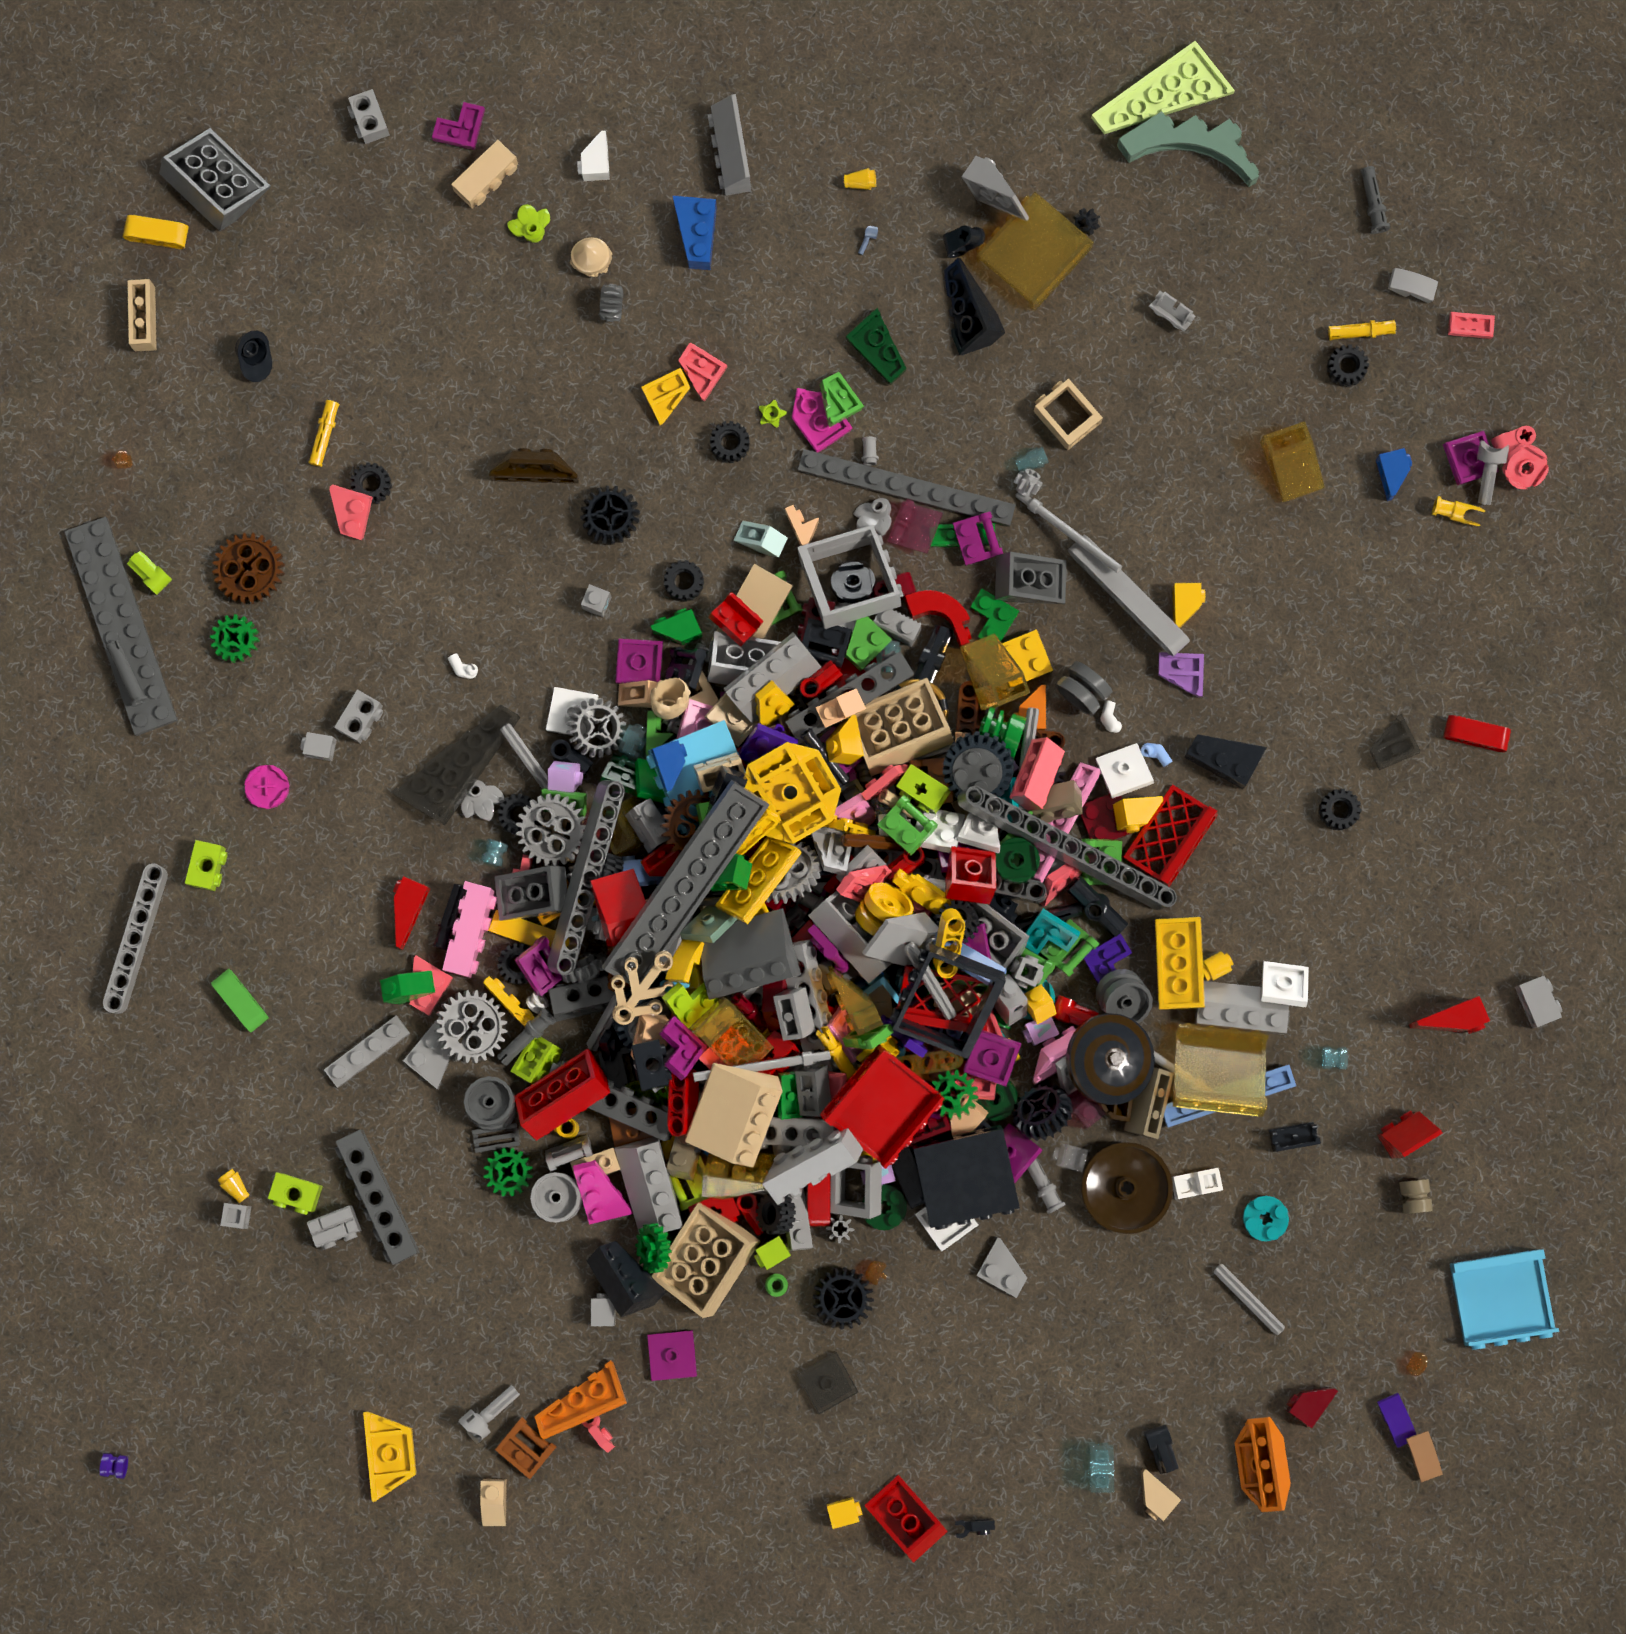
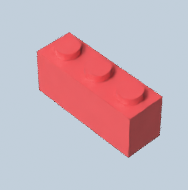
[1010,737,1065,811]

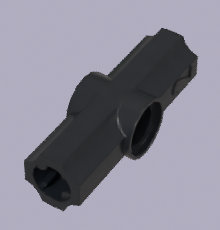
[913,625,953,683]
[1066,877,1128,937]

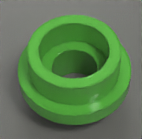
[765,1274,788,1297]

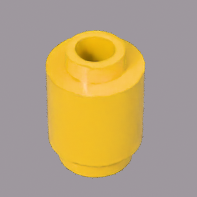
[1203,951,1234,981]

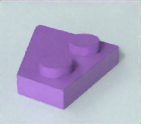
[1158,652,1204,698]

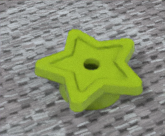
[759,400,787,428]

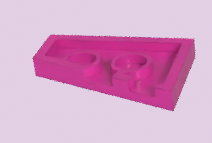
[573,1160,633,1225]

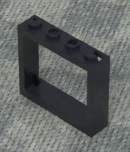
[890,943,1006,1059]

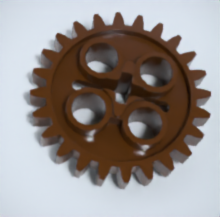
[212,533,285,604]
[660,789,711,857]

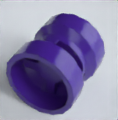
[100,1453,128,1479]

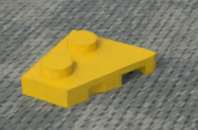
[641,368,690,425]
[755,680,795,727]

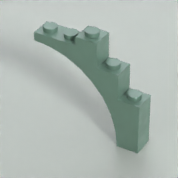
[1117,111,1259,187]

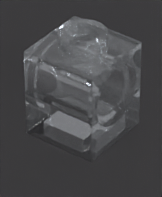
[1052,1143,1088,1172]

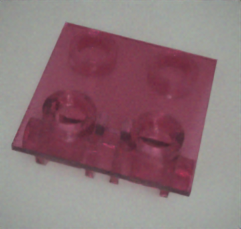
[887,499,943,554]

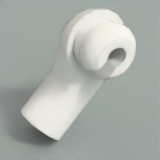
[448,654,478,679]

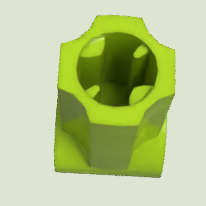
[127,551,172,595]

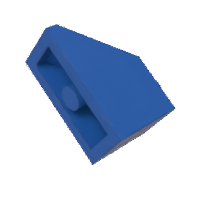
[1376,448,1412,501]
[650,740,687,792]

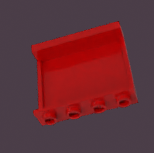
[820,1044,945,1169]

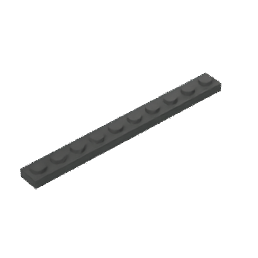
[798,449,1016,527]

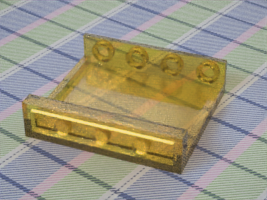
[976,192,1094,311]
[1173,1023,1269,1117]

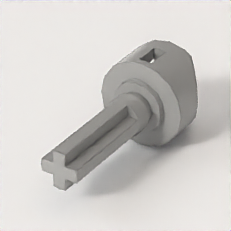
[1477,441,1509,505]
[458,1385,520,1444]

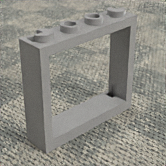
[797,525,904,629]

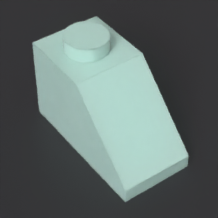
[734,521,787,557]

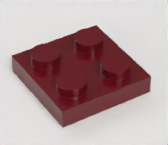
[1080,794,1135,848]

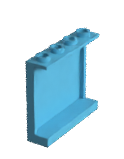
[646,720,745,834]
[1450,1249,1559,1350]

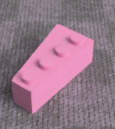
[442,881,497,978]

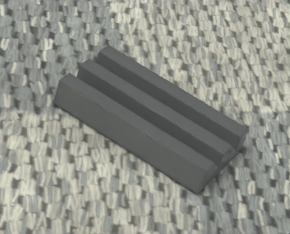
[472,1123,521,1153]

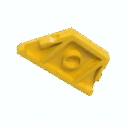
[363,1412,416,1502]

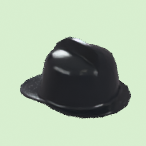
[235,330,272,382]

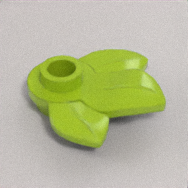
[507,204,550,243]

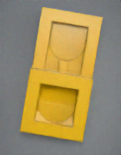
[665,940,704,983]

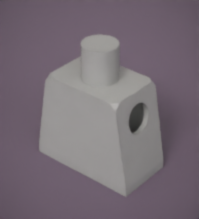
[984,974,1028,1027]

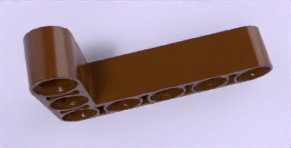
[956,681,1065,752]

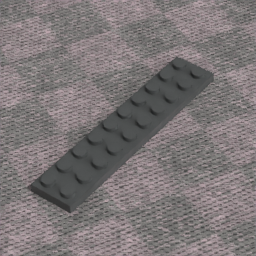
[64,517,178,736]
[602,780,769,984]

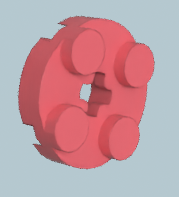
[1502,444,1549,489]

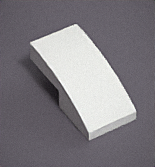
[1172,1168,1223,1200]

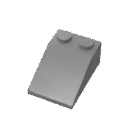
[962,156,1029,221]
[862,912,939,966]

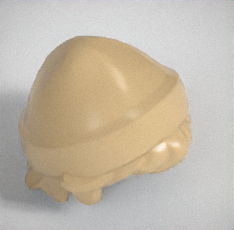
[570,237,612,277]
[650,678,691,720]

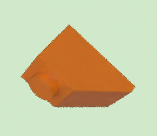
[1014,685,1046,731]

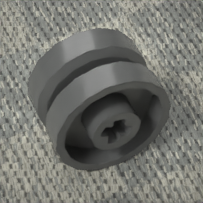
[1055,661,1113,716]
[1096,969,1153,1023]
[464,1076,517,1132]

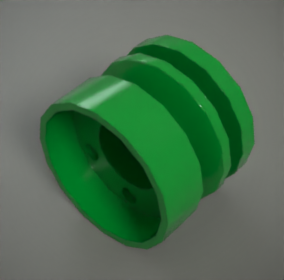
[979,706,1027,759]

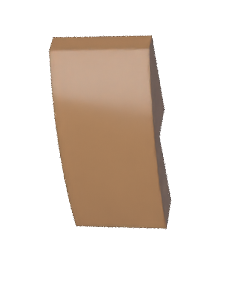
[1406,1431,1443,1482]

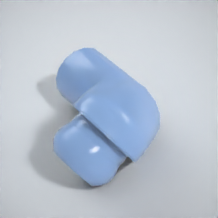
[1141,743,1172,767]

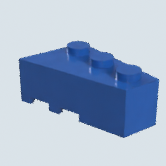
[673,196,717,270]

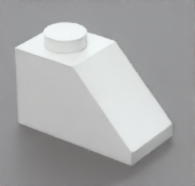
[577,131,610,181]

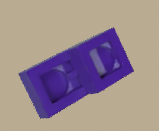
[1377,1393,1417,1448]

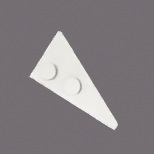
[958,804,1000,853]

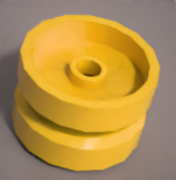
[855,882,914,936]

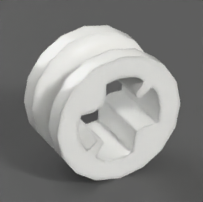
[526,991,549,1014]

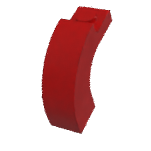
[905,590,972,649]

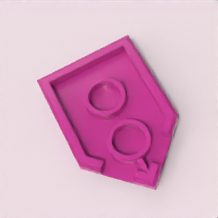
[792,388,853,453]

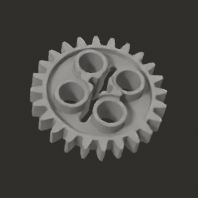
[516,793,587,866]
[766,841,822,904]
[434,990,507,1063]

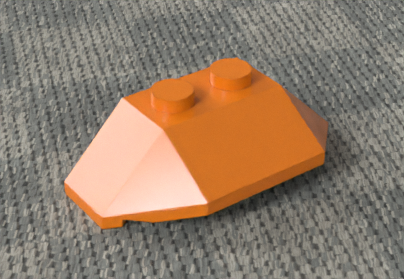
[1235,1417,1291,1512]

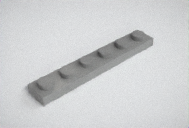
[770,1115,813,1251]

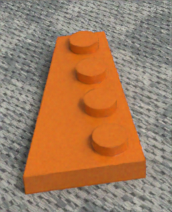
[535,1360,627,1440]

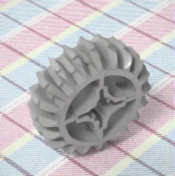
[566,698,626,758]

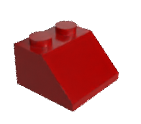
[945,846,996,905]

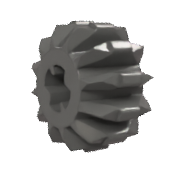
[599,284,623,322]

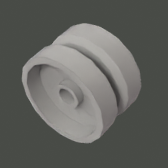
[530,1172,582,1223]

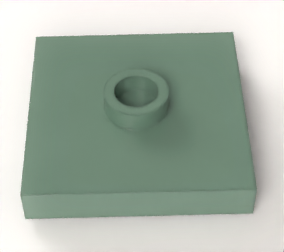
[680,906,738,943]

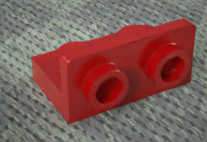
[708,592,763,647]

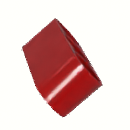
[1443,715,1511,753]
[667,1069,699,1136]
[808,1173,830,1226]

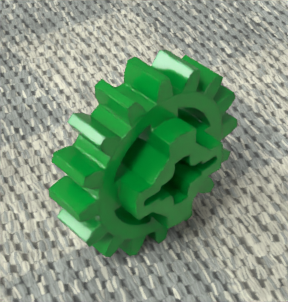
[210,614,260,663]
[932,1070,978,1120]
[484,1148,533,1197]
[635,1223,672,1273]

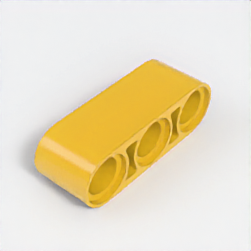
[123,215,189,249]
[933,908,965,978]

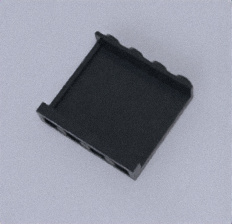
[912,1125,1020,1230]

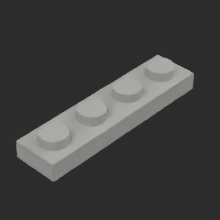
[324,1015,411,1088]

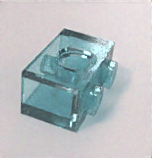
[1088,1444,1114,1493]

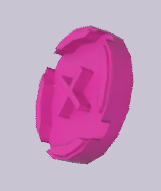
[245,765,290,809]

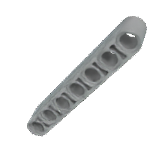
[1068,535,1190,657]
[103,864,168,1014]

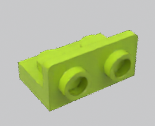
[511,1037,563,1084]

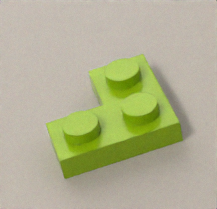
[662,982,719,1029]

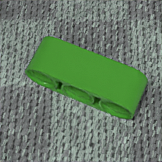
[211,968,269,1032]

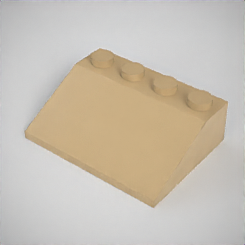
[854,678,954,776]
[685,1063,782,1167]
[651,1203,761,1318]

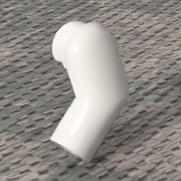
[1100,700,1122,733]

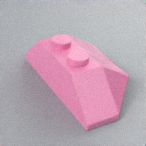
[1032,1026,1076,1085]

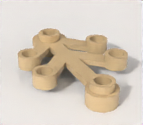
[611,951,675,1025]

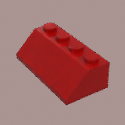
[514,1049,610,1141]

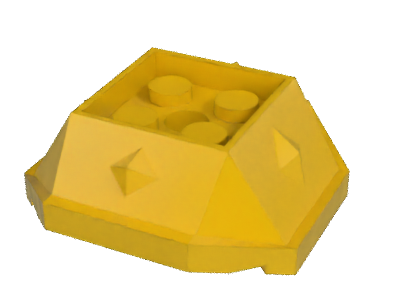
[745,742,841,844]

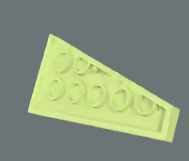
[1091,41,1235,134]

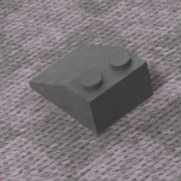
[995,552,1066,604]
[495,866,568,921]

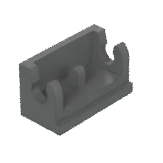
[795,1065,831,1116]

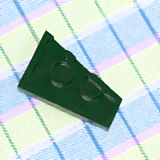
[846,307,906,385]

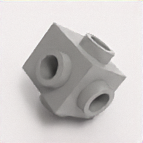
[1009,954,1044,989]

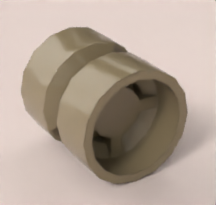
[1399,1179,1433,1214]

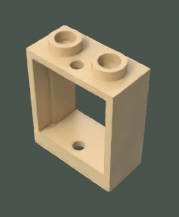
[1034,378,1103,450]

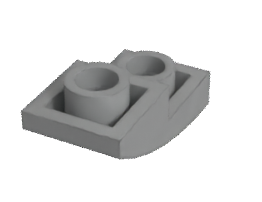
[1388,268,1438,303]

